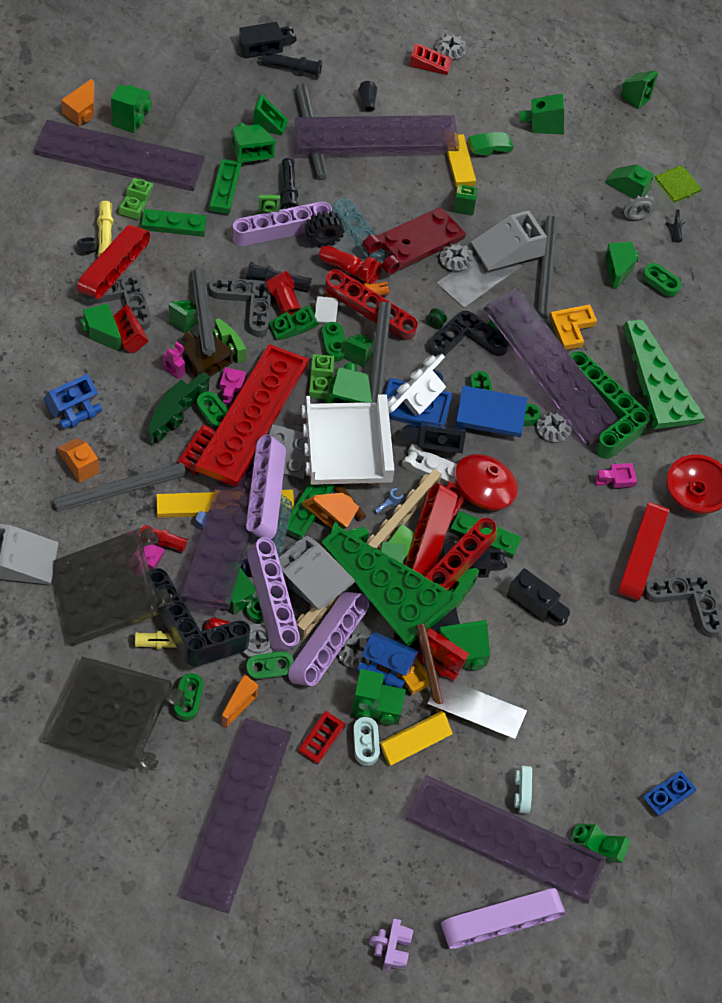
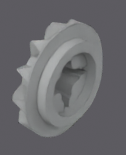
[435,33,466,59]
[623,194,656,220]
[440,243,473,271]
[537,410,572,442]
[242,624,274,659]
[338,633,371,668]

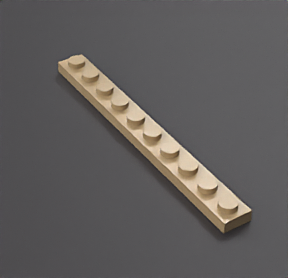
[296,469,442,641]

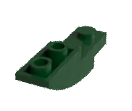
[148,372,210,446]

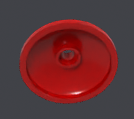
[454,454,518,510]
[666,454,722,514]

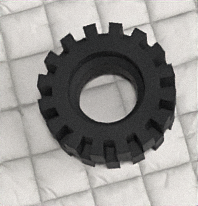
[304,211,345,248]

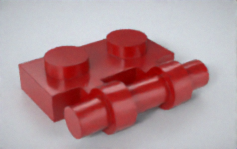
[417,628,469,682]

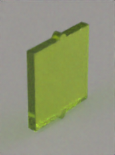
[655,165,702,203]

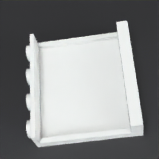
[301,395,394,484]

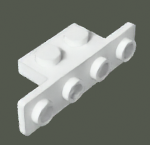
[387,354,446,416]

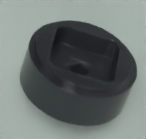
[77,237,99,253]

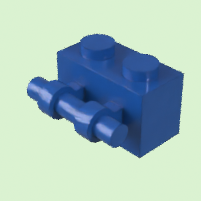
[43,374,102,429]
[357,632,419,688]

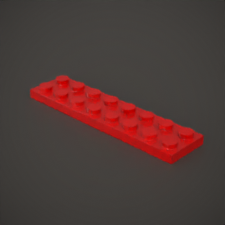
[195,344,309,487]

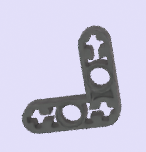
[79,275,151,330]
[209,278,271,337]
[644,574,722,638]

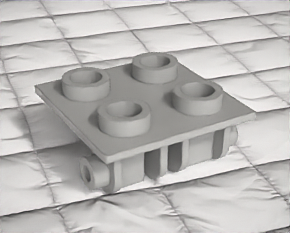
[269,424,309,479]

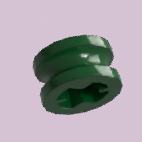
[425,308,447,329]

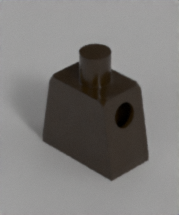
[182,331,233,378]

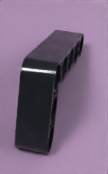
[146,568,251,666]

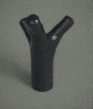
[666,209,685,243]

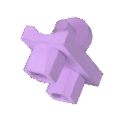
[369,919,413,972]

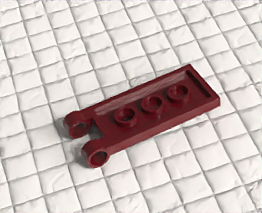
[362,207,466,275]

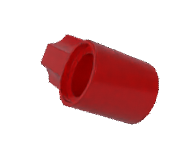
[266,271,301,315]

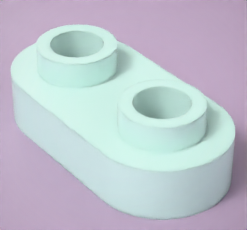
[353,717,380,766]
[514,766,532,814]

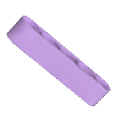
[232,202,332,246]
[246,434,286,539]
[247,537,300,652]
[288,592,369,686]
[441,888,566,949]

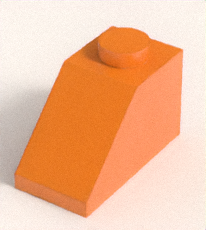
[61,79,95,127]
[57,438,99,483]
[302,493,359,529]

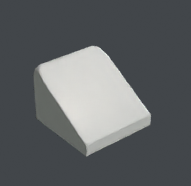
[315,296,338,324]

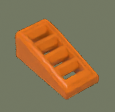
[222,675,258,728]

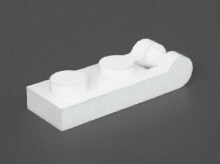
[402,444,457,485]

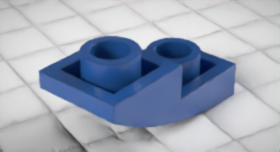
[643,770,697,817]

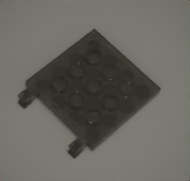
[52,527,174,647]
[43,656,186,771]

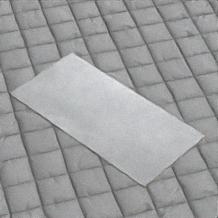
[437,254,521,307]
[427,677,527,739]

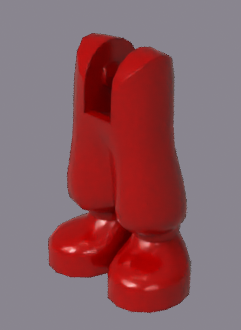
[319,246,382,284]

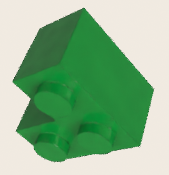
[111,84,152,133]
[351,669,406,725]

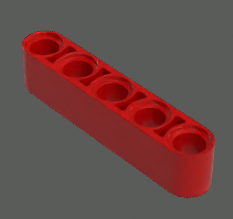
[77,224,150,299]
[325,270,418,340]
[404,483,458,577]
[617,501,670,601]
[425,517,497,590]

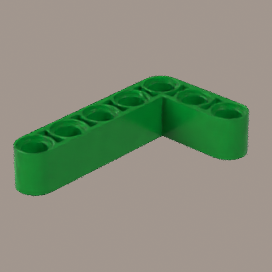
[566,351,650,459]

